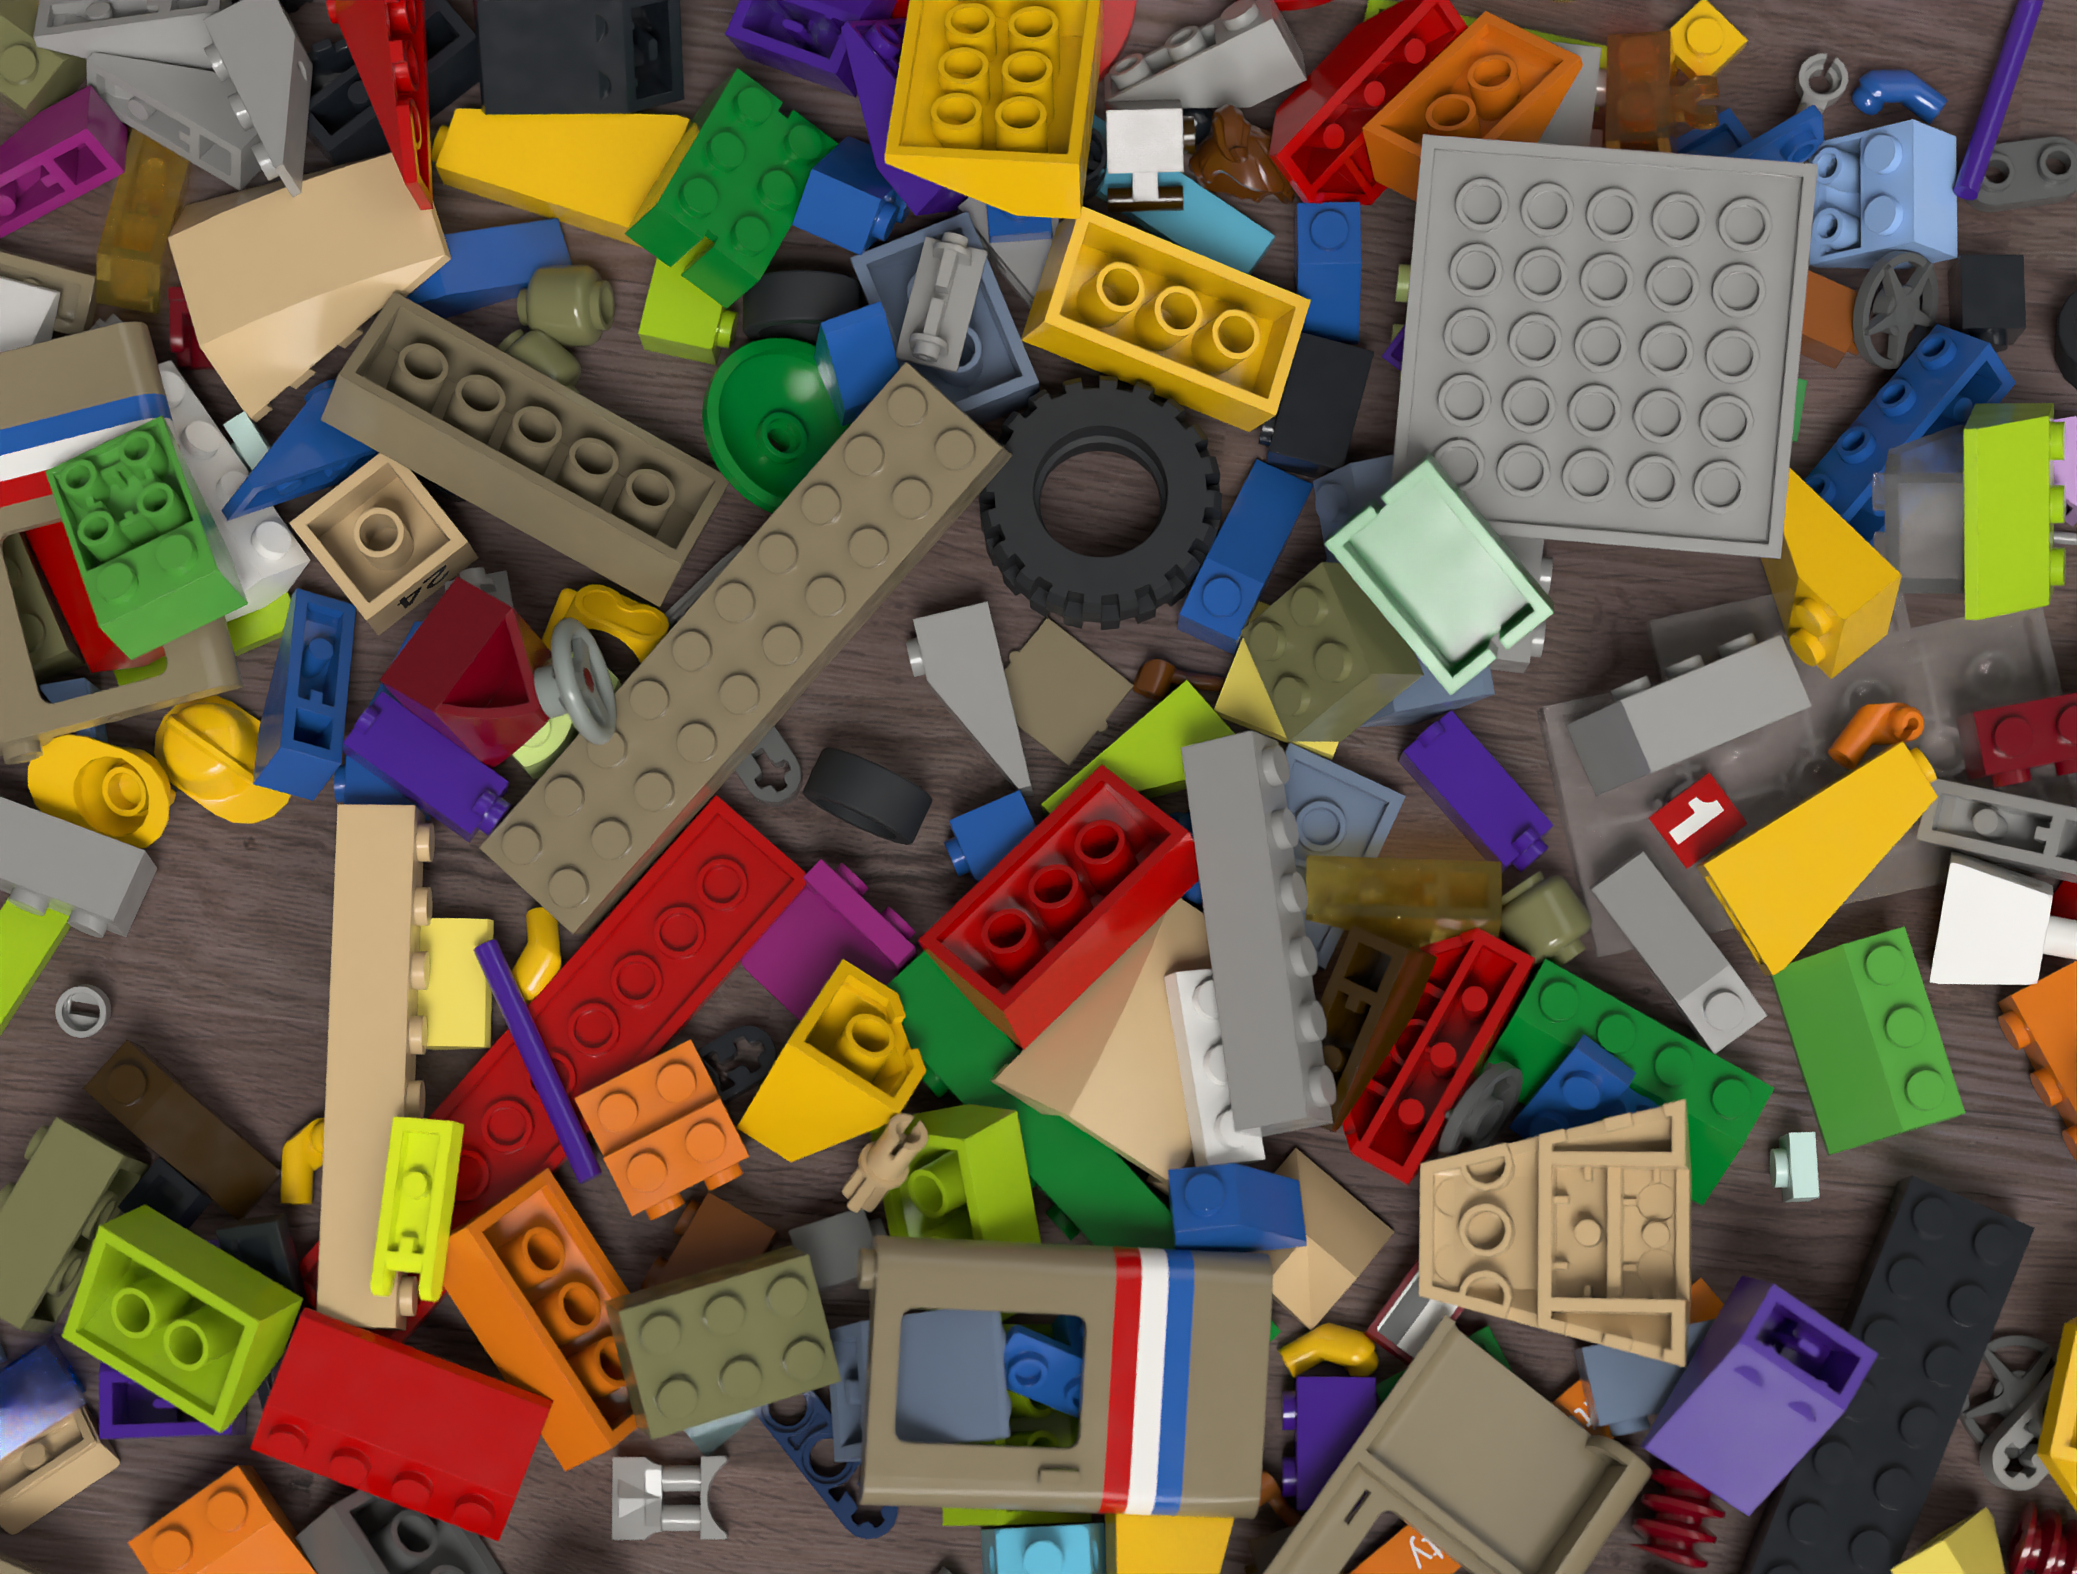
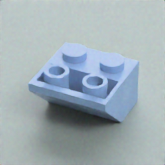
[1808,119,1958,269]

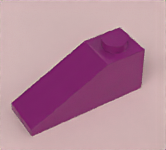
[0,85,128,239]

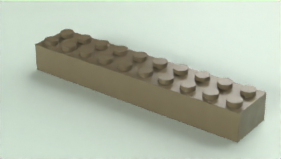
[479,362,1013,934]

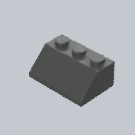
[295,1490,503,1574]

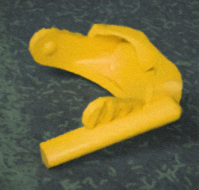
[542,584,670,663]

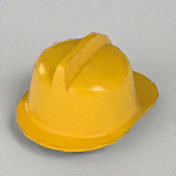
[154,695,291,824]
[28,734,177,849]

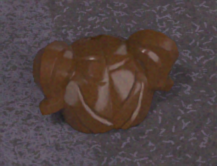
[1188,103,1296,204]

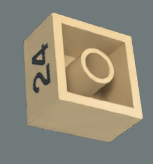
[289,453,478,636]

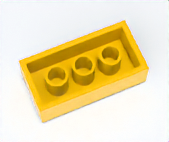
[1021,206,1311,432]

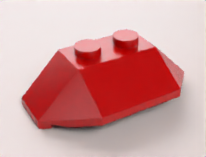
[1269,0,1468,205]
[1342,927,1535,1186]

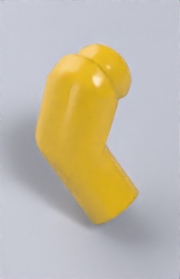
[511,907,562,1005]
[1278,1323,1379,1378]

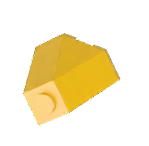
[736,959,926,1162]

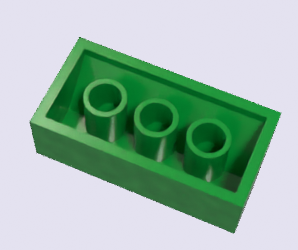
[1476,959,1774,1206]

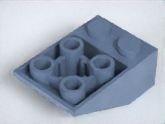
[829,1309,1011,1462]

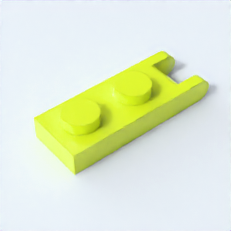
[370,1116,464,1301]

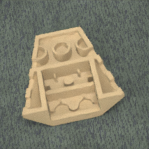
[168,152,452,423]
[990,898,1212,1197]
[1419,1099,1691,1367]

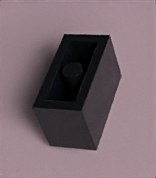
[1258,332,1375,479]

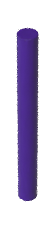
[1953,0,2044,200]
[473,939,603,1184]

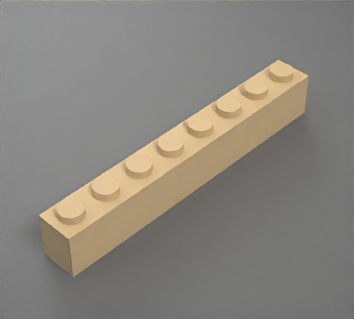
[317,804,435,1331]

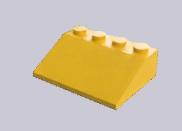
[885,0,1103,219]

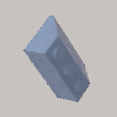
[850,211,1039,425]

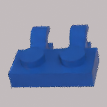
[1509,1034,1659,1139]

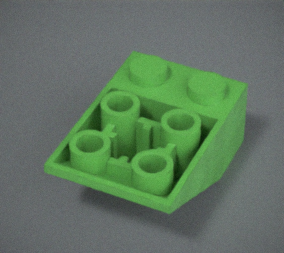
[45,415,248,660]

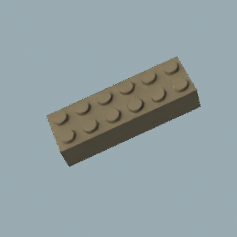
[321,292,729,607]

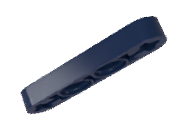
[752,1390,899,1539]

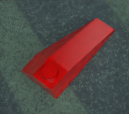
[326,0,433,210]

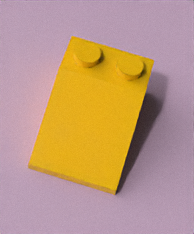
[1760,467,1902,679]

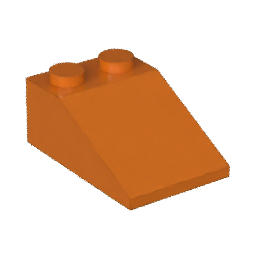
[1362,11,1583,202]
[128,1465,318,1574]

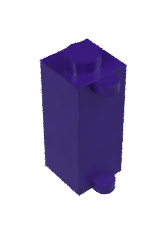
[343,691,511,843]
[1398,710,1554,876]

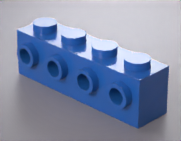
[1803,324,2016,549]

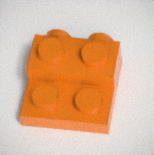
[574,1039,749,1221]

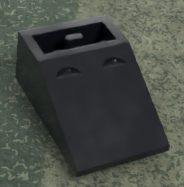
[473,0,684,115]

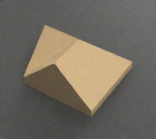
[1246,1148,1394,1331]

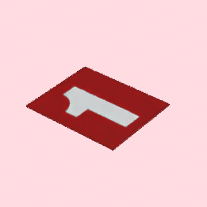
[1648,772,1748,869]

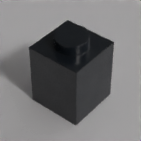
[1948,255,2026,353]

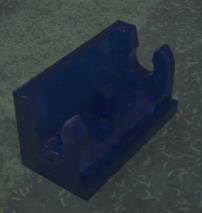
[0,1336,87,1459]

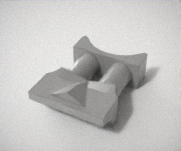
[612,1456,729,1540]

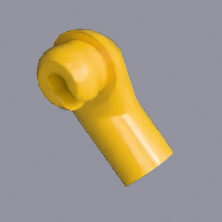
[280,1117,325,1205]

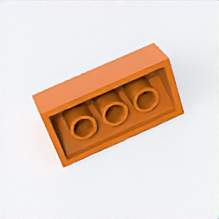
[443,1168,637,1472]

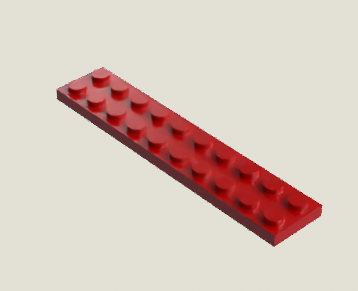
[299,795,807,1344]

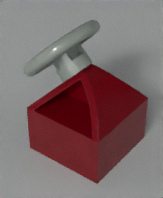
[379,576,617,769]

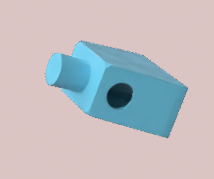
[981,1523,1106,1574]

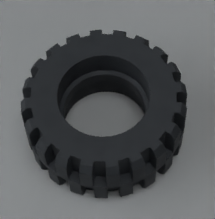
[978,376,1222,630]

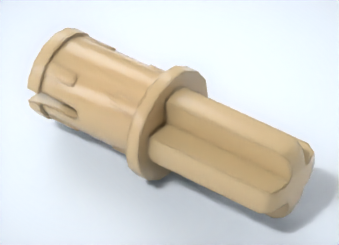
[842,1114,928,1213]

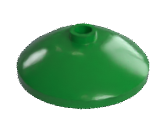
[702,338,852,513]

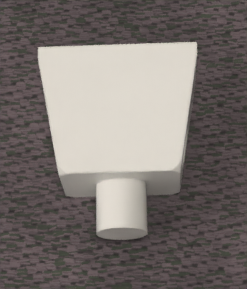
[1930,852,2077,985]

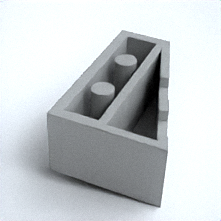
[1566,633,1812,796]

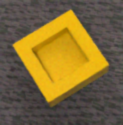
[1657,0,1748,90]

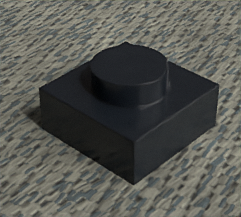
[118,1156,212,1230]

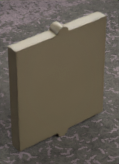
[1004,618,1134,767]

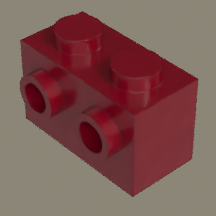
[1956,692,2077,788]

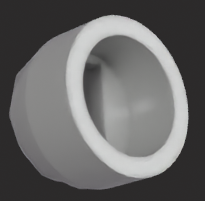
[55,984,111,1038]

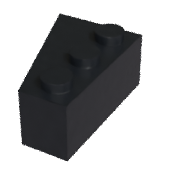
[307,0,479,167]

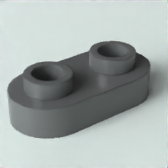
[1964,136,2077,212]

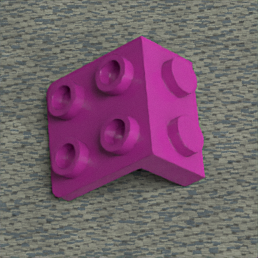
[741,859,918,1022]

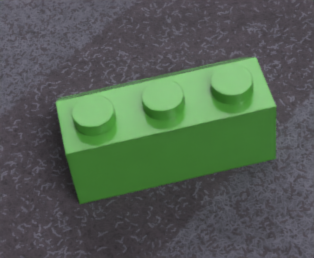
[1770,926,1965,1156]

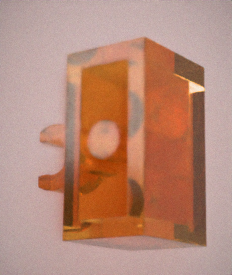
[1605,30,1719,154]

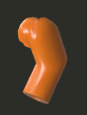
[1828,702,1925,770]

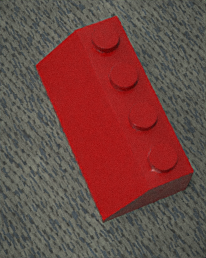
[918,764,1199,1050]
[250,1307,553,1542]

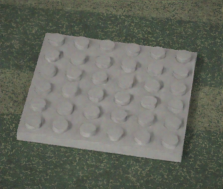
[1392,135,1818,559]

